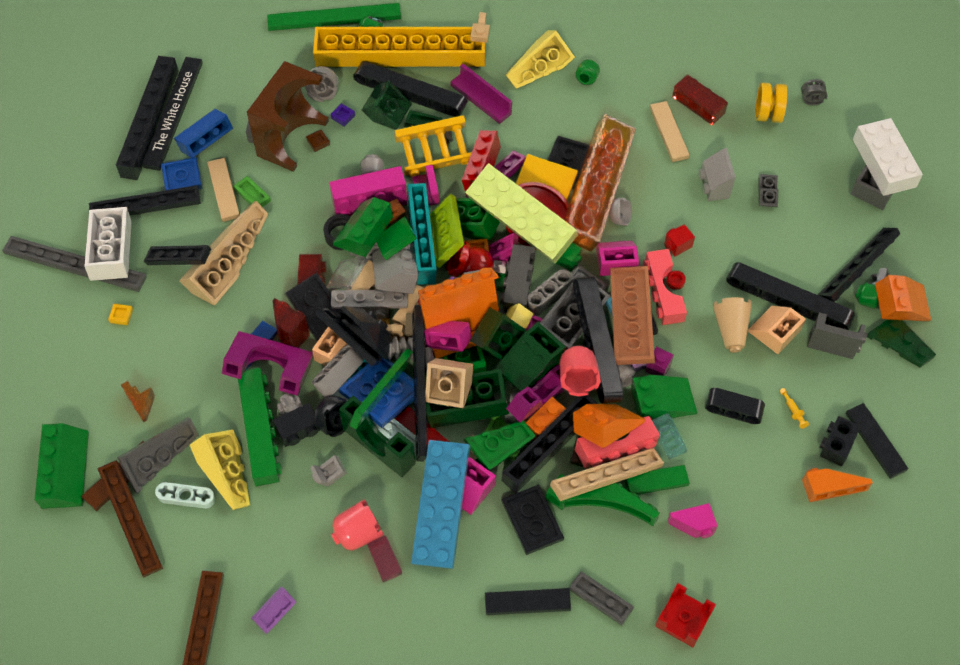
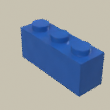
[174,109,233,158]

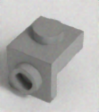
[310,455,347,487]

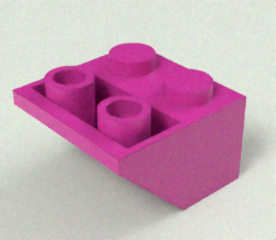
[595,240,639,276]
[462,457,496,515]

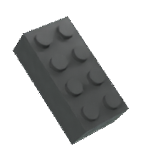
[540,272,611,350]

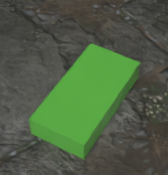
[233,176,271,207]

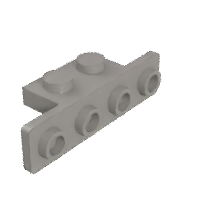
[331,290,408,319]

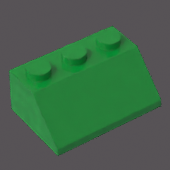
[333,197,393,258]

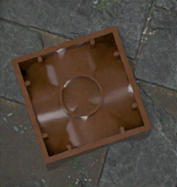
[247,61,329,172]

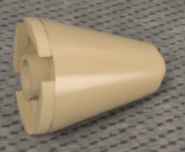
[713,297,752,353]

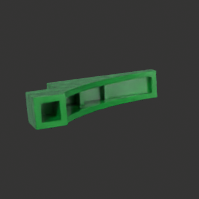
[546,467,660,526]

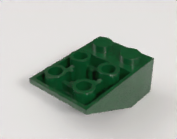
[495,322,566,391]

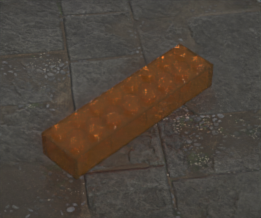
[564,114,636,252]

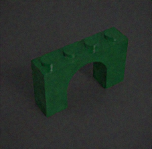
[339,396,416,477]

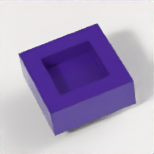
[330,103,355,127]

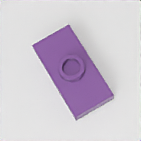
[251,587,296,634]

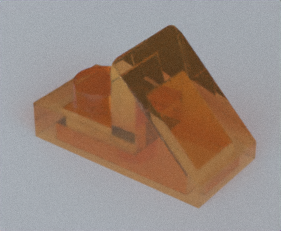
[121,381,155,423]

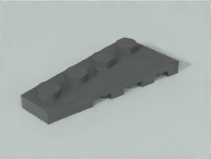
[117,417,199,493]

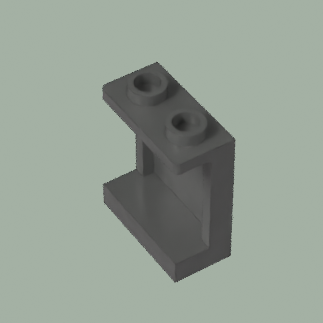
[807,312,867,359]

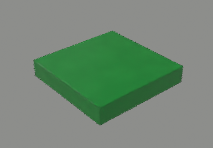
[376,216,417,260]

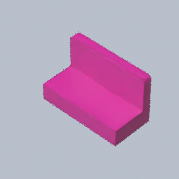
[412,165,439,206]

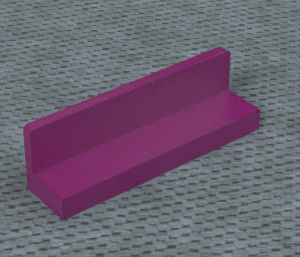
[451,64,512,124]

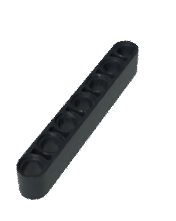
[353,61,468,117]
[726,262,855,330]
[573,277,623,404]

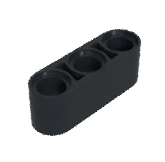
[705,388,765,425]

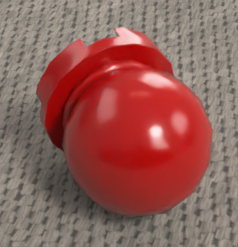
[446,241,494,277]

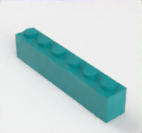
[407,183,436,285]

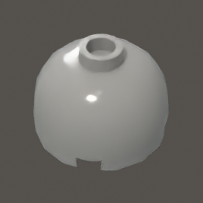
[304,66,339,102]

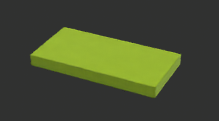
[430,194,464,268]

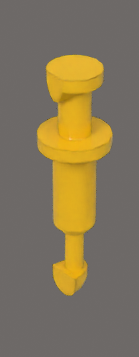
[780,388,809,429]

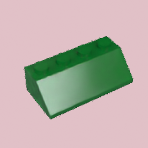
[34,423,89,509]

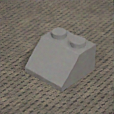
[699,148,735,201]

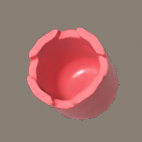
[559,346,601,396]
[331,499,384,551]

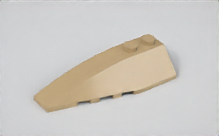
[179,201,268,305]

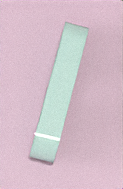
[155,482,215,509]

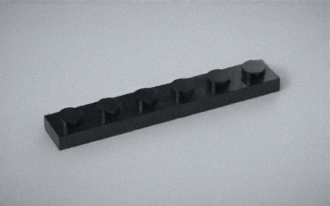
[89,185,201,215]
[818,227,900,302]

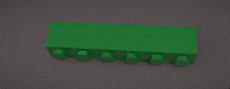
[238,368,282,487]

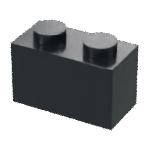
[273,403,321,447]

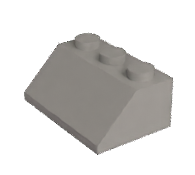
[372,243,418,294]

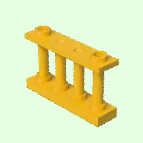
[394,115,472,177]

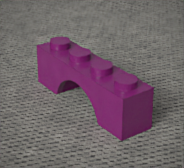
[506,365,565,423]

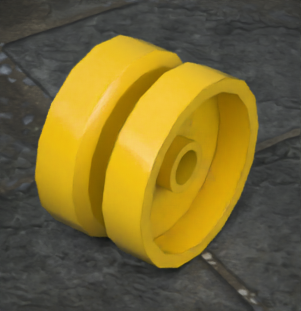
[755,82,787,123]

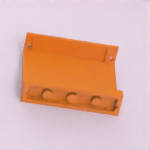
[418,267,499,358]

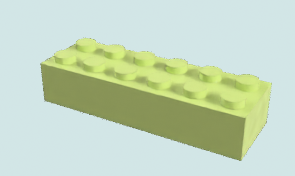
[465,163,578,263]

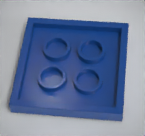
[339,355,414,428]

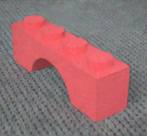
[643,249,687,325]
[575,416,660,469]

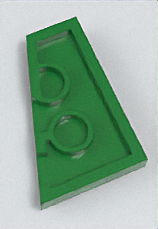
[463,421,536,471]

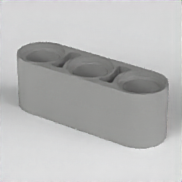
[527,269,572,315]
[312,345,363,398]

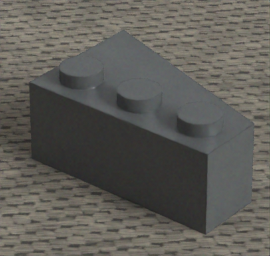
[500,244,535,311]

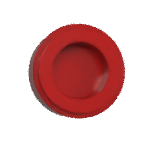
[666,271,686,290]

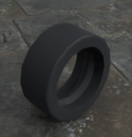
[323,214,351,250]

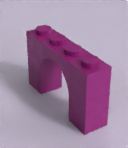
[222,331,313,396]

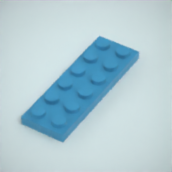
[411,440,470,569]

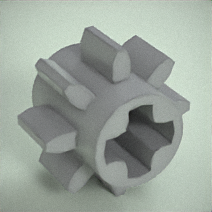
[277,393,302,416]

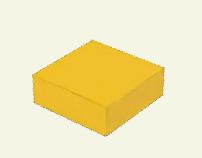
[108,304,133,325]

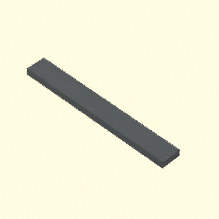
[2,236,147,292]

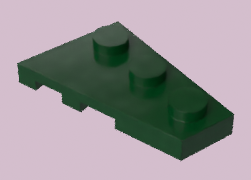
[867,319,936,368]

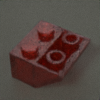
[272,298,310,348]

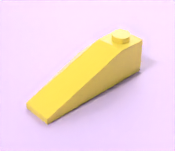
[506,30,575,89]
[190,430,250,510]

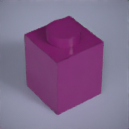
[645,346,674,376]

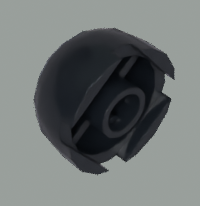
[314,396,347,437]

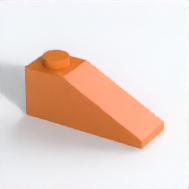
[802,468,873,502]

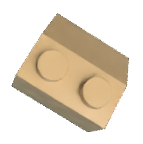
[425,358,473,408]

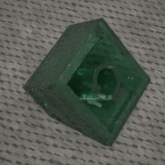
[361,80,412,130]

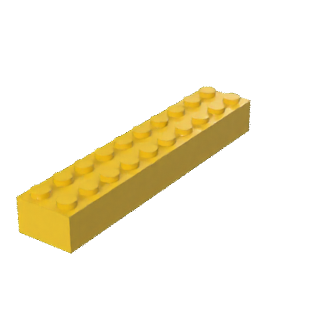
[313,27,485,67]

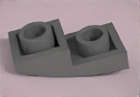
[758,174,779,207]

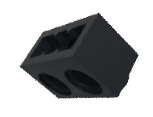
[819,416,861,466]

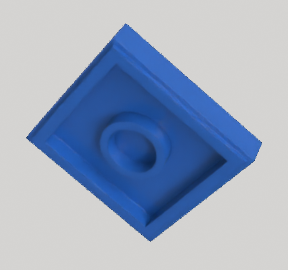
[161,157,203,190]

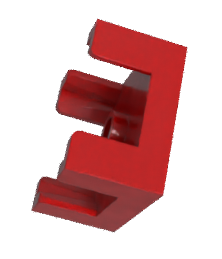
[655,583,716,648]

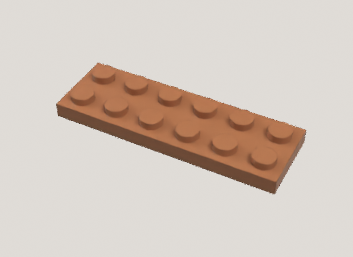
[610,266,655,365]

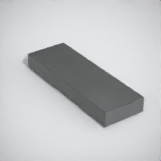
[569,571,634,626]

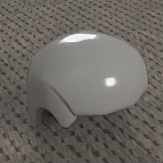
[608,198,632,226]

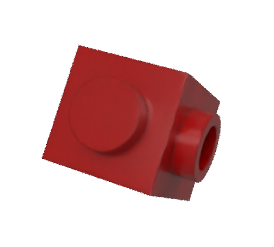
[664,224,695,257]

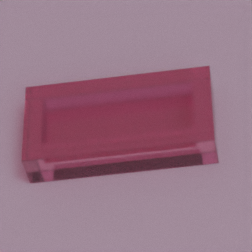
[367,535,402,582]

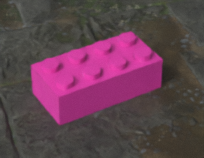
[329,166,407,216]

